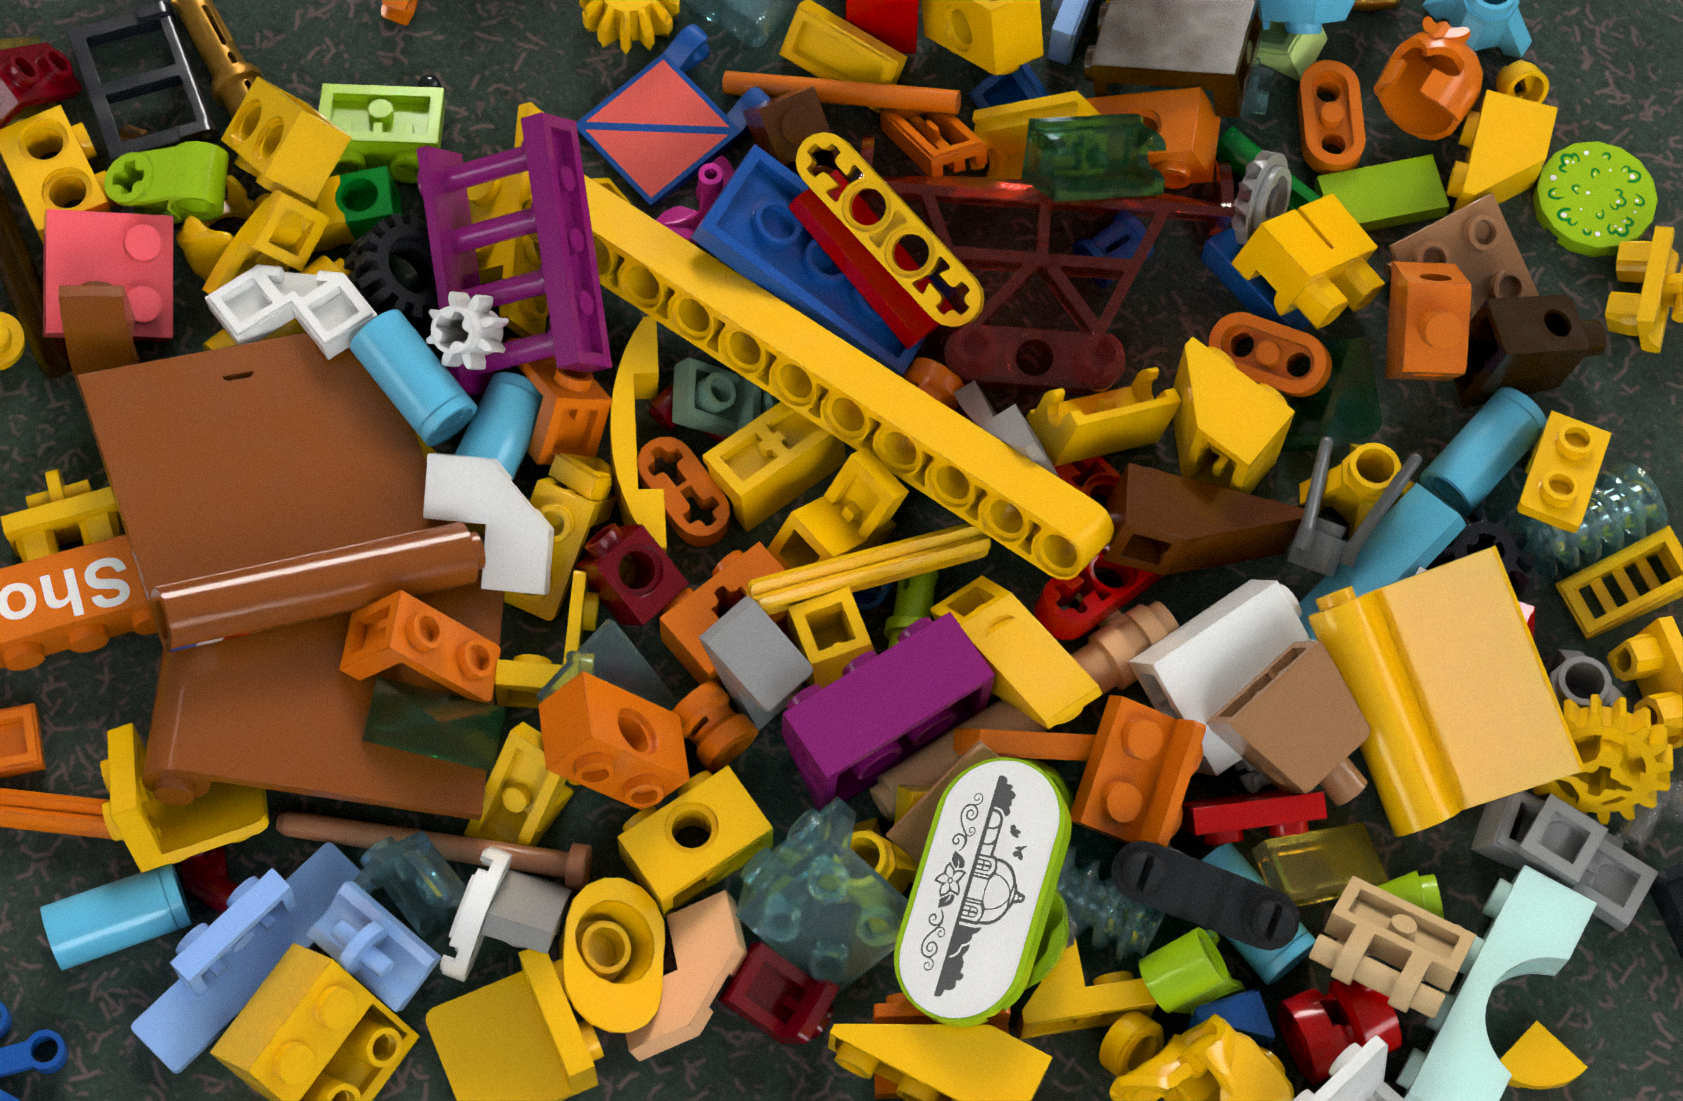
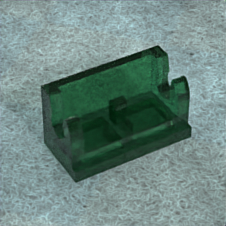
[1021,113,1166,202]

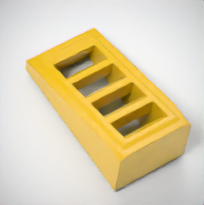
[1555,525,1683,641]

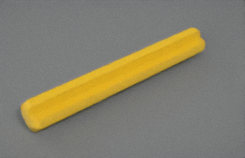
[746,523,991,615]

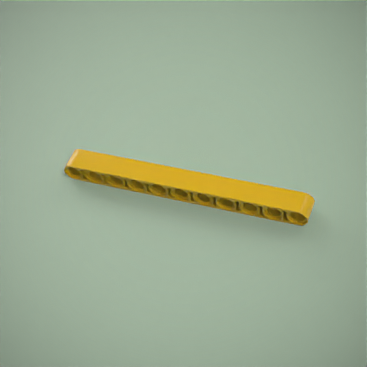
[519,175,1114,580]

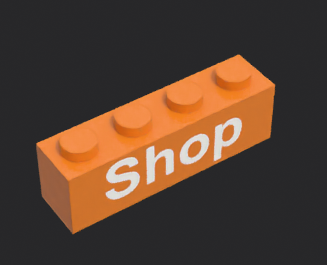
[0,534,158,671]

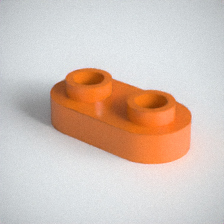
[1297,60,1366,175]
[1208,312,1332,397]

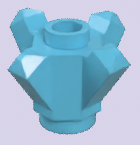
[1422,0,1532,57]

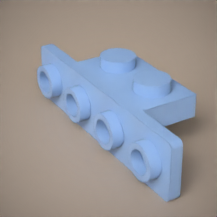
[131,842,373,1074]

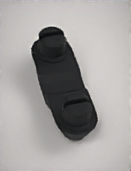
[1111,841,1300,951]

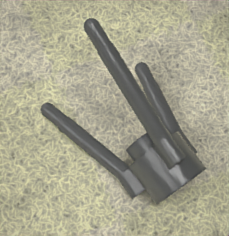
[1286,436,1422,578]

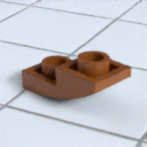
[58,281,141,390]

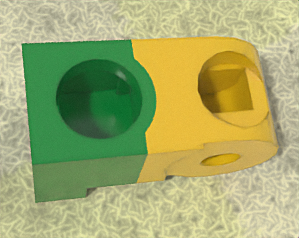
[291,166,403,252]

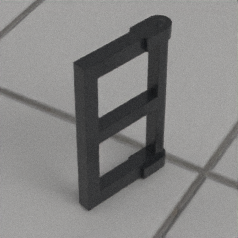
[66,1,220,163]

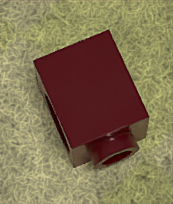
[574,523,690,626]

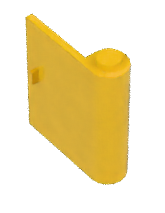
[1307,545,1585,837]

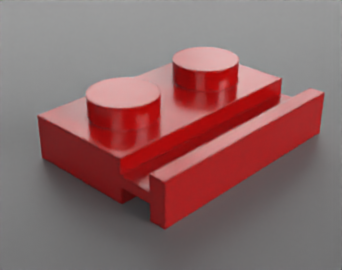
[1179,789,1327,845]

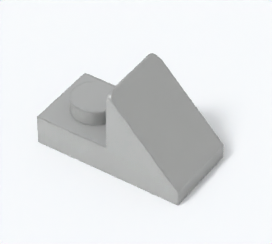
[698,595,814,730]

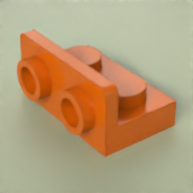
[1070,695,1206,848]

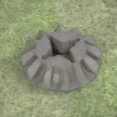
[1231,150,1292,245]

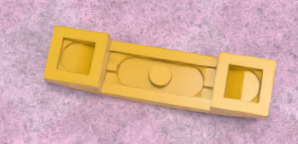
[610,317,667,553]

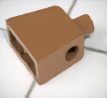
[1206,641,1371,806]

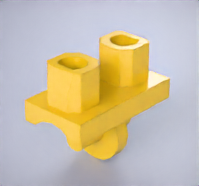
[1605,226,1683,353]
[0,468,124,562]
[1607,616,1683,749]

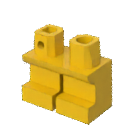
[1231,193,1385,330]

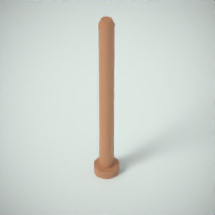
[276,810,592,891]

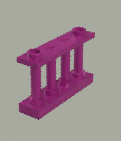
[416,112,612,398]

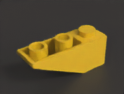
[930,575,1103,730]
[828,1024,1052,1101]

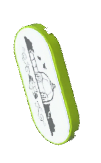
[894,757,1072,1027]

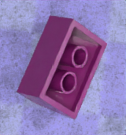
[781,612,995,816]

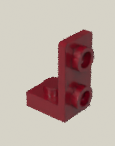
[0,42,83,129]

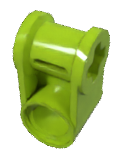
[104,141,229,224]
[1139,927,1246,1016]

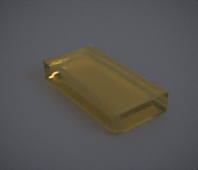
[1252,822,1389,906]

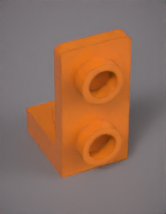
[507,334,613,465]
[339,590,501,705]

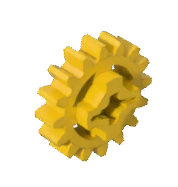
[1533,694,1673,825]

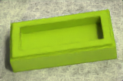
[1314,154,1450,232]

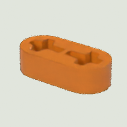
[637,437,730,547]

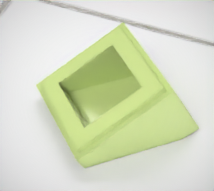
[1255,21,1327,81]

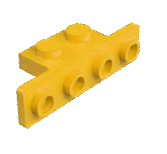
[467,102,549,338]

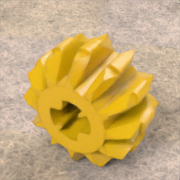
[579,0,680,55]

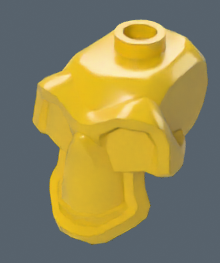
[1109,1014,1295,1101]

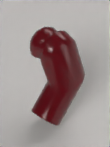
[182,846,239,914]

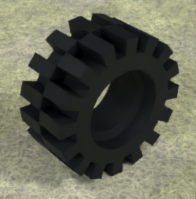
[343,213,439,332]

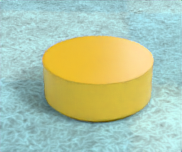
[1099,1010,1164,1077]

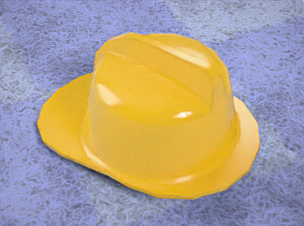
[559,877,665,1033]

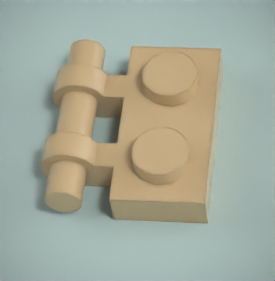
[1309,876,1476,1019]

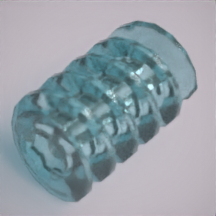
[1520,462,1668,579]
[1057,843,1167,964]

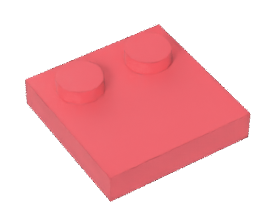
[43,209,173,342]

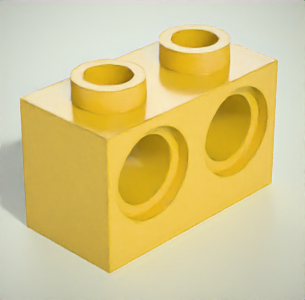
[221,76,352,202]
[0,104,119,244]

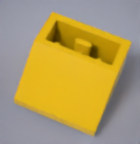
[1173,336,1295,494]
[209,943,420,1101]

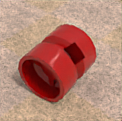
[1276,979,1402,1084]

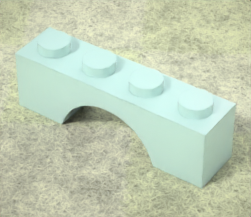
[1395,865,1597,1101]

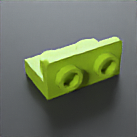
[318,83,446,183]

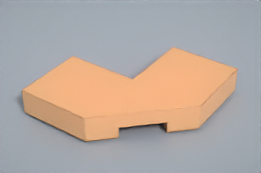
[625,890,748,1062]

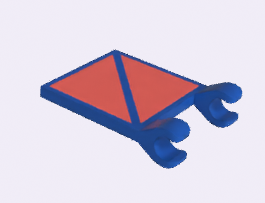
[576,24,770,209]

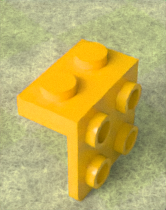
[100,723,269,873]
[426,949,604,1101]

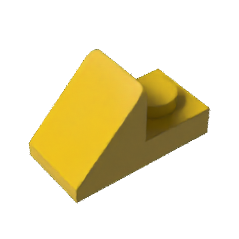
[464,722,574,847]
[1017,937,1157,1039]

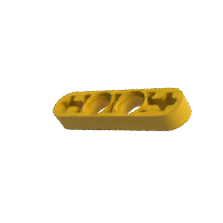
[795,132,985,328]

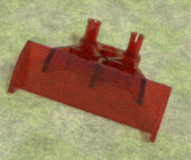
[858,135,1234,396]

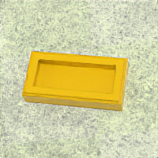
[779,0,908,113]

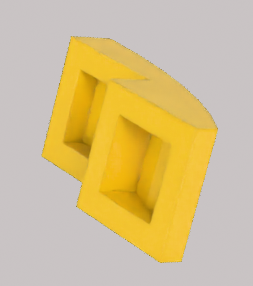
[202,189,331,294]

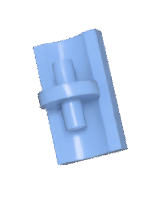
[306,881,442,1012]

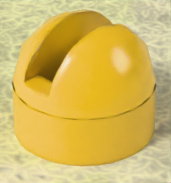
[1495,60,1549,103]

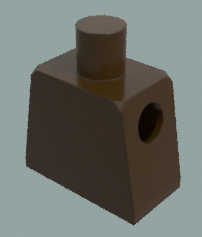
[1453,294,1606,409]

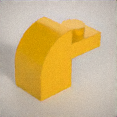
[767,447,909,570]

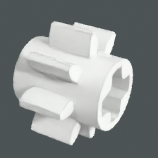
[426,291,509,370]

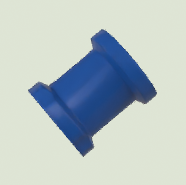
[1072,209,1154,288]

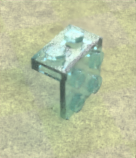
[735,796,908,995]

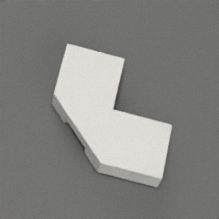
[204,264,378,360]
[423,453,554,595]

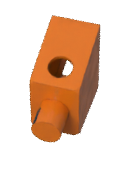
[1385,261,1472,381]

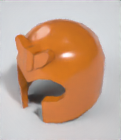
[1373,16,1483,141]

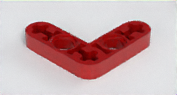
[1034,456,1164,640]

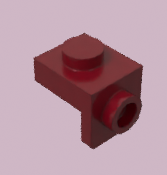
[718,942,839,1044]

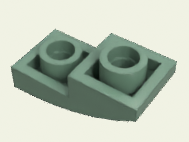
[672,357,780,436]

